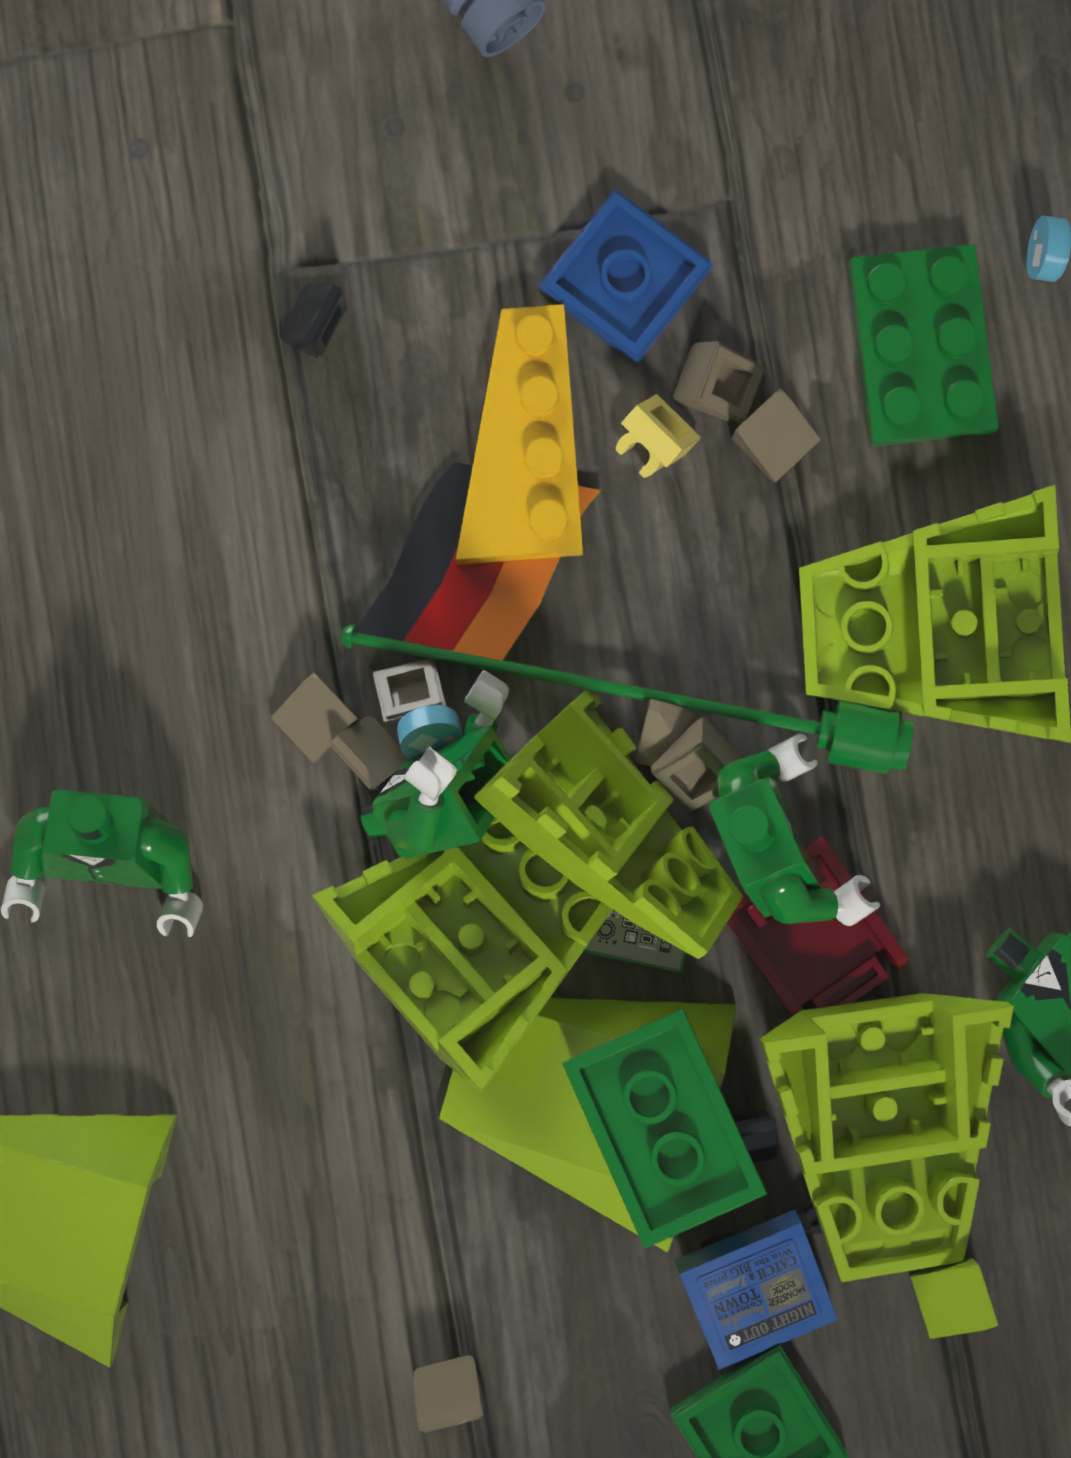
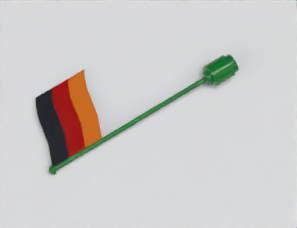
[341,462,914,774]

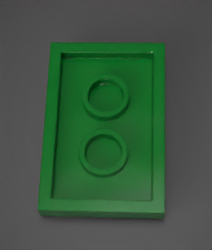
[847,244,999,447]
[562,1007,767,1249]

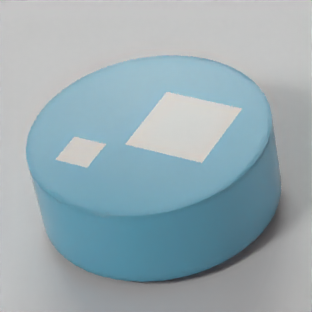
[1026,215,1071,282]
[397,705,463,759]

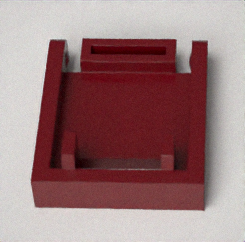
[726,836,910,1017]

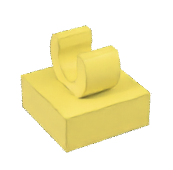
[616,394,701,478]

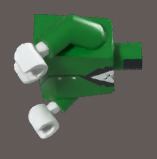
[361,671,511,859]
[708,734,880,926]
[1,789,203,937]
[986,928,1071,1126]

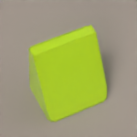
[909,1256,998,1339]

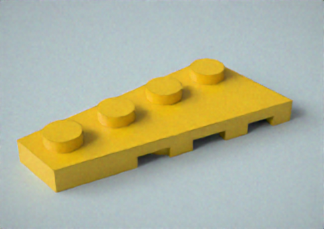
[456,304,583,565]

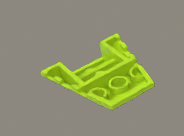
[799,485,1071,743]
[474,689,743,959]
[312,818,613,1094]
[759,993,1014,1282]
[439,997,737,1253]
[0,1114,177,1368]

